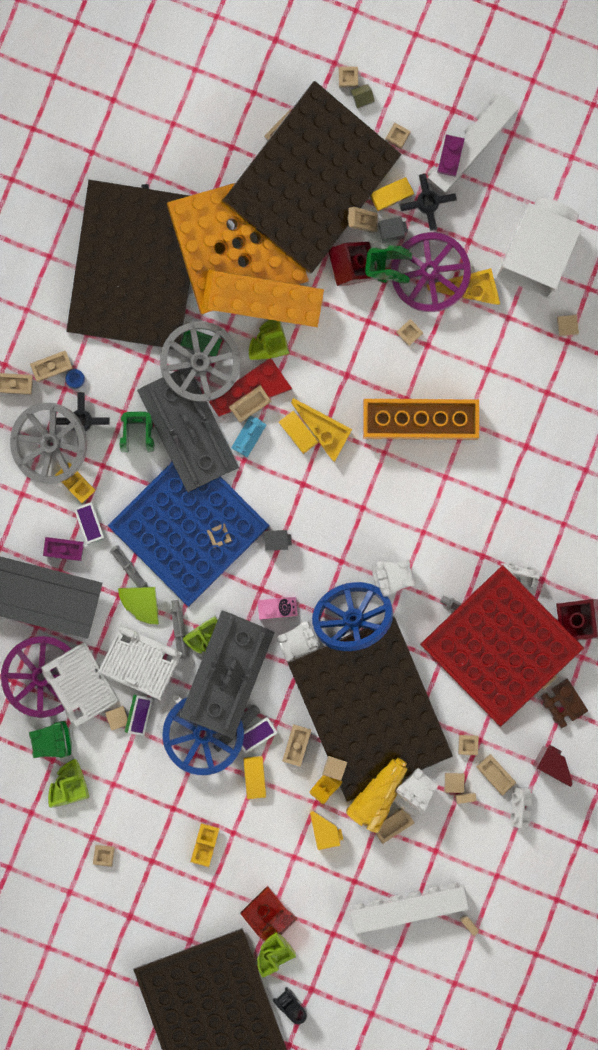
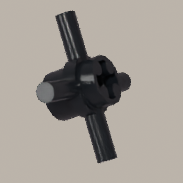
[399,174,457,231]
[56,392,110,446]

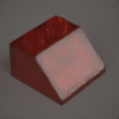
[240,886,298,941]

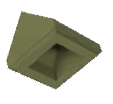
[350,84,375,108]

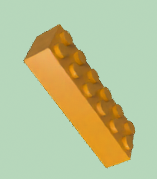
[202,270,324,327]
[363,399,479,440]

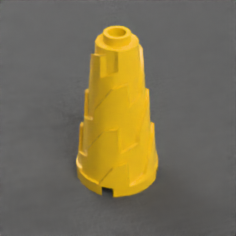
[346,758,408,833]

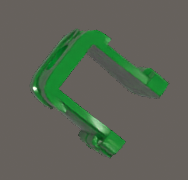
[365,245,412,284]
[119,411,155,452]
[29,721,72,758]

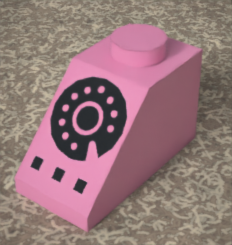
[258,597,298,620]

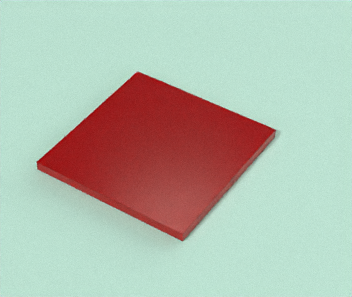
[420,565,584,727]

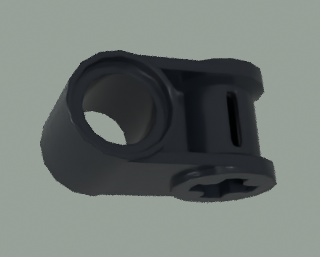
[273,987,307,1024]

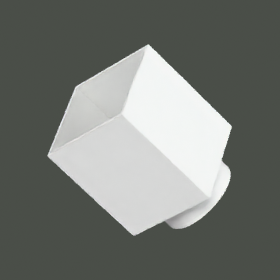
[497,197,583,298]

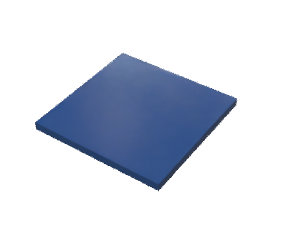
[107,462,270,607]

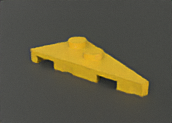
[426,268,500,305]
[291,398,352,462]

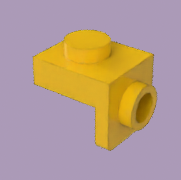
[309,775,342,804]

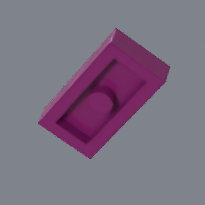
[437,134,465,177]
[43,537,84,561]

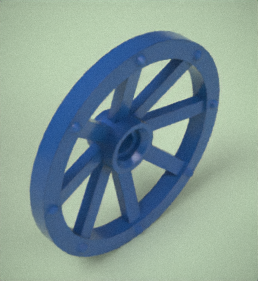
[312,582,393,651]
[162,697,244,775]

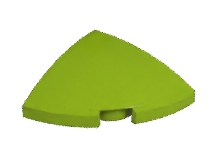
[249,320,290,360]
[118,587,159,624]
[183,616,218,654]
[48,759,90,808]
[257,932,296,978]

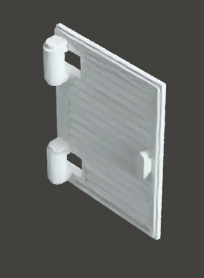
[98,626,183,700]
[41,642,119,728]

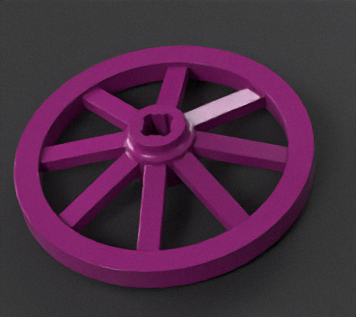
[391,232,471,312]
[1,636,71,718]

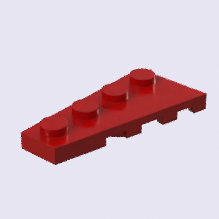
[208,358,292,417]

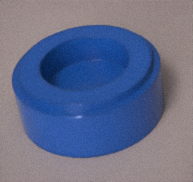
[65,369,85,389]

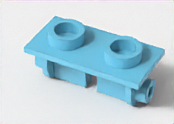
[231,416,266,458]

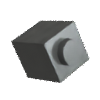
[378,216,408,243]
[264,530,292,551]

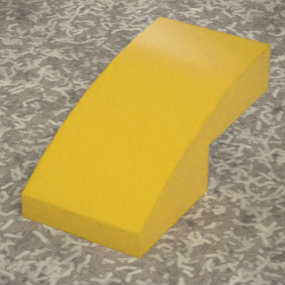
[370,177,414,211]
[279,411,318,454]
[55,462,96,503]
[243,756,266,799]
[190,823,220,868]

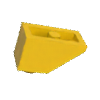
[310,810,343,850]

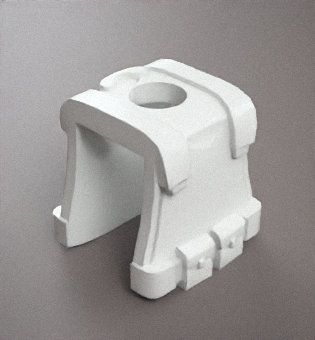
[372,559,415,597]
[277,620,321,661]
[394,768,439,817]

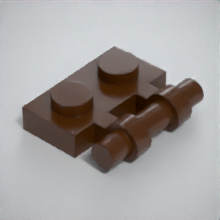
[540,679,588,729]

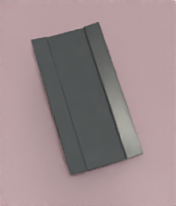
[137,368,239,493]
[0,556,103,639]
[179,610,275,739]

